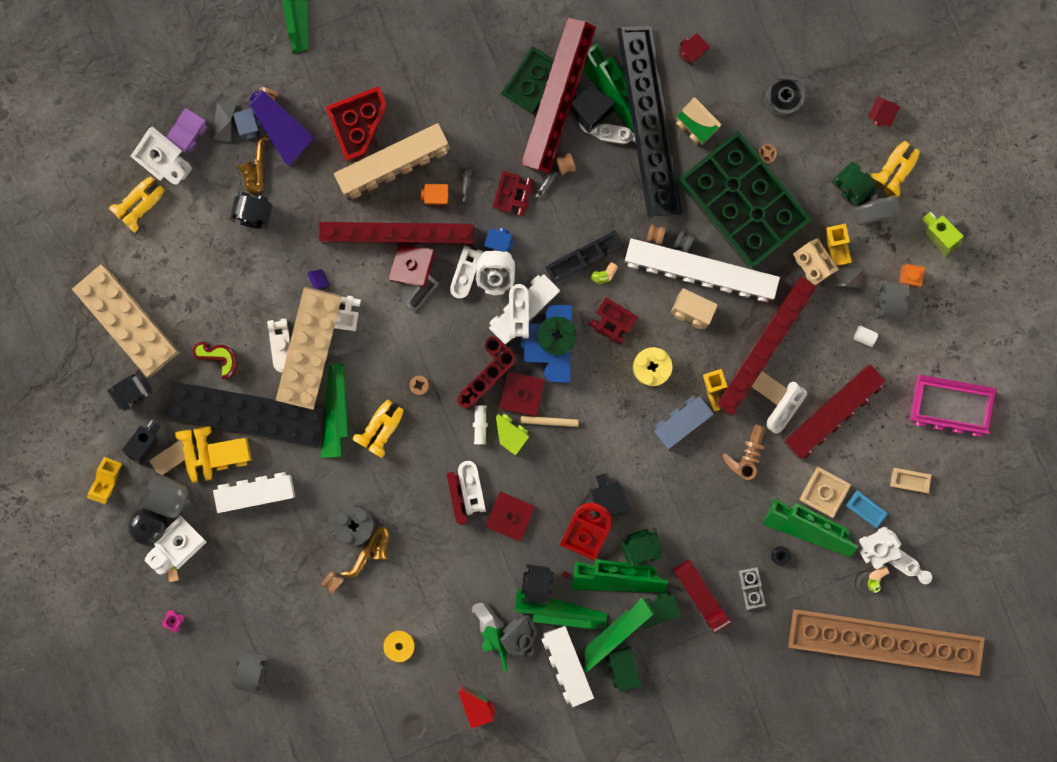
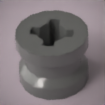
[673,230,695,253]

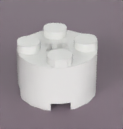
[476,251,515,295]

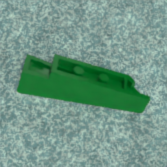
[282,0,308,53]
[583,43,633,131]
[321,364,349,458]
[762,498,858,557]
[571,559,668,592]
[514,589,608,629]
[584,597,655,674]

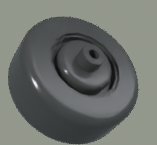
[853,195,902,227]

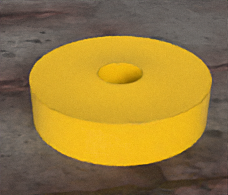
[384,631,415,662]

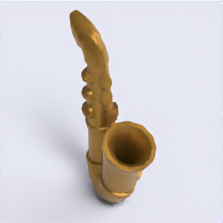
[237,134,270,195]
[341,526,390,578]

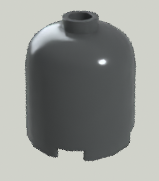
[141,472,190,518]

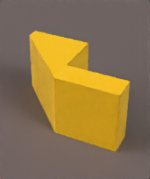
[826,223,852,266]
[703,369,728,412]
[87,457,122,504]

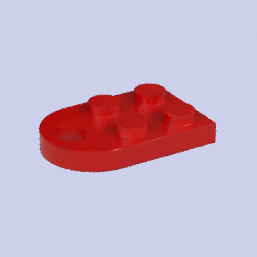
[560,503,612,561]

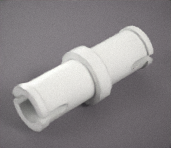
[473,405,488,444]

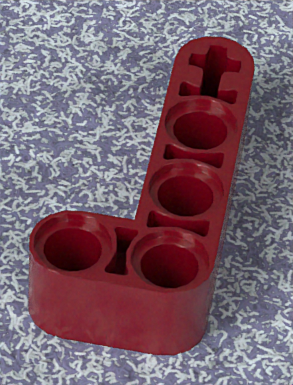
[457,336,515,409]
[673,559,732,634]

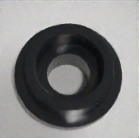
[771,546,790,565]

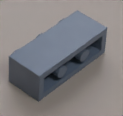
[653,396,713,450]

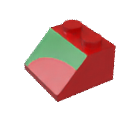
[458,686,496,729]

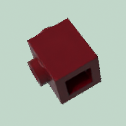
[679,33,710,65]
[868,96,900,128]

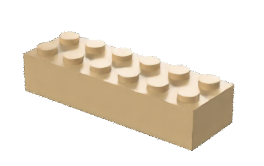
[333,123,450,200]
[72,264,180,378]
[276,286,342,409]

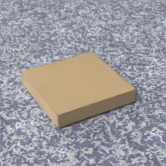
[799,466,851,518]

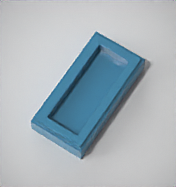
[845,490,888,529]

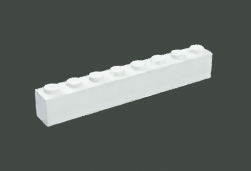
[624,239,780,303]

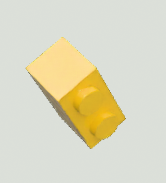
[207,438,252,471]

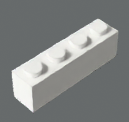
[489,274,560,345]
[213,472,295,513]
[542,626,594,707]

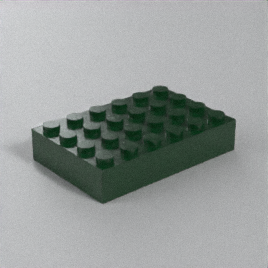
[677,130,812,269]

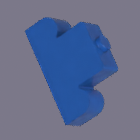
[521,305,572,383]

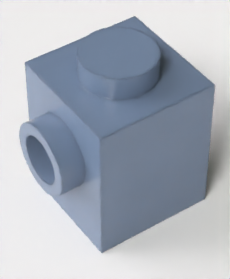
[233,108,262,140]

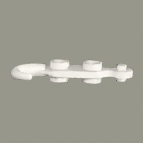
[579,122,635,144]
[888,530,932,584]

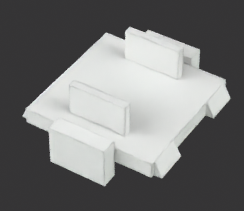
[859,527,902,570]

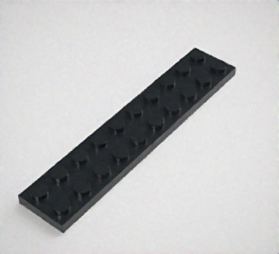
[617,26,683,217]

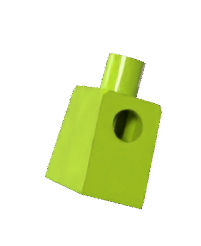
[922,212,964,257]

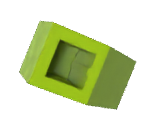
[496,414,529,455]

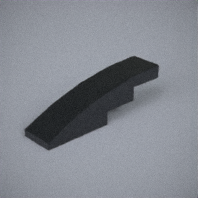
[545,230,624,284]

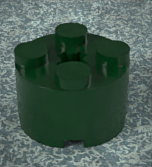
[831,162,877,207]
[538,316,577,356]
[620,528,663,567]

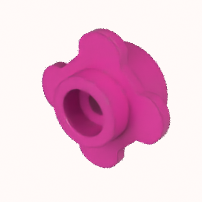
[162,610,184,633]

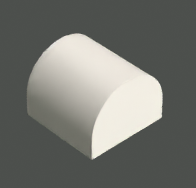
[854,326,878,347]

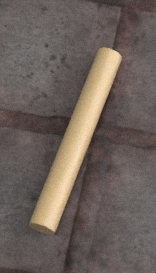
[521,416,578,427]

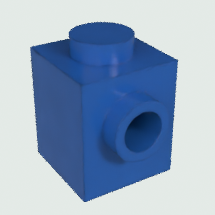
[484,228,514,252]

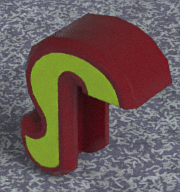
[192,342,238,380]

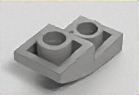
[739,567,766,611]

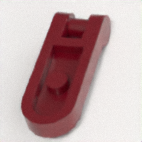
[447,472,468,525]

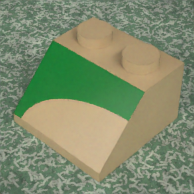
[675,97,722,146]

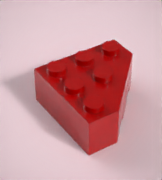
[325,86,387,164]

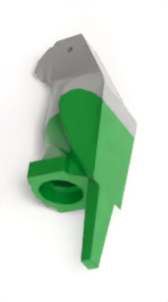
[472,602,508,672]

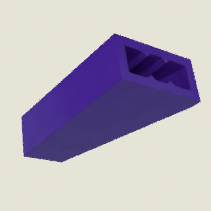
[248,90,314,166]

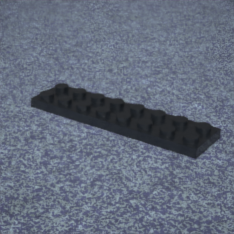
[166,381,325,446]

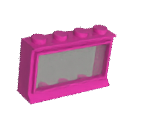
[909,375,997,437]

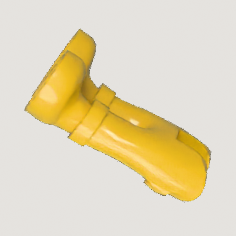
[870,141,920,197]
[109,176,165,233]
[352,400,404,458]
[175,426,213,483]

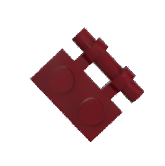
[492,171,534,217]
[589,297,638,345]

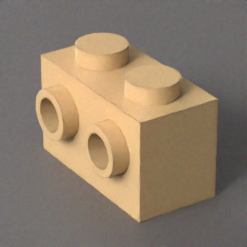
[793,238,839,285]
[670,288,718,330]

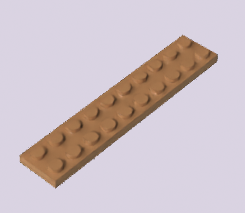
[788,609,985,676]

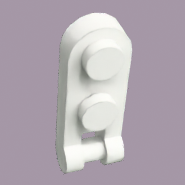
[450,245,483,299]
[509,284,529,338]
[267,318,290,373]
[767,382,807,433]
[458,461,486,515]

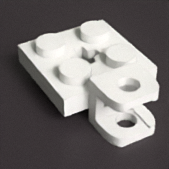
[131,127,192,185]
[145,515,206,575]

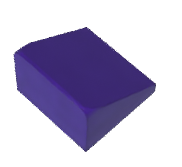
[308,269,329,290]

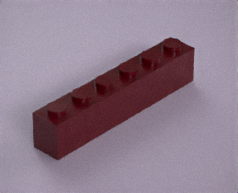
[783,364,886,459]

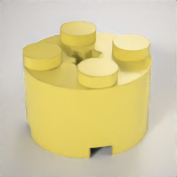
[633,347,672,387]

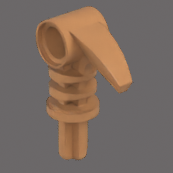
[722,425,765,480]

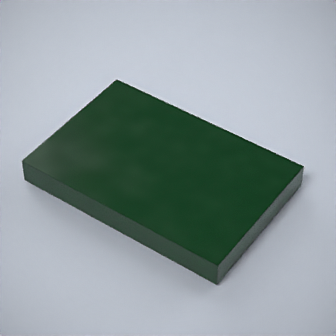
[501,46,554,115]

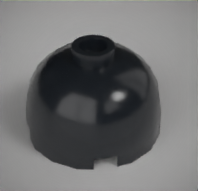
[128,508,168,546]

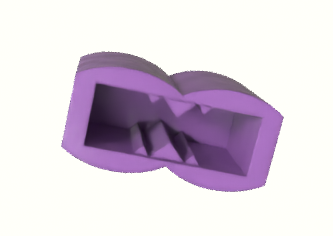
[166,108,207,154]

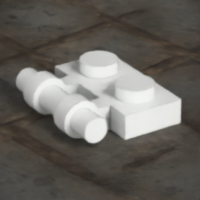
[333,293,361,332]

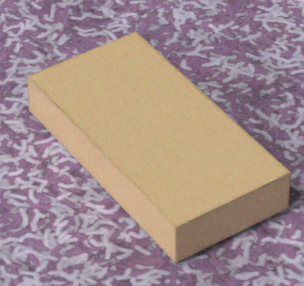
[751,371,788,406]
[149,440,185,475]
[890,468,932,494]

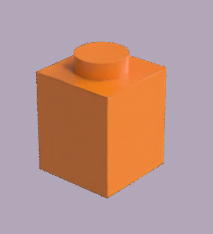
[421,184,449,206]
[899,264,925,288]

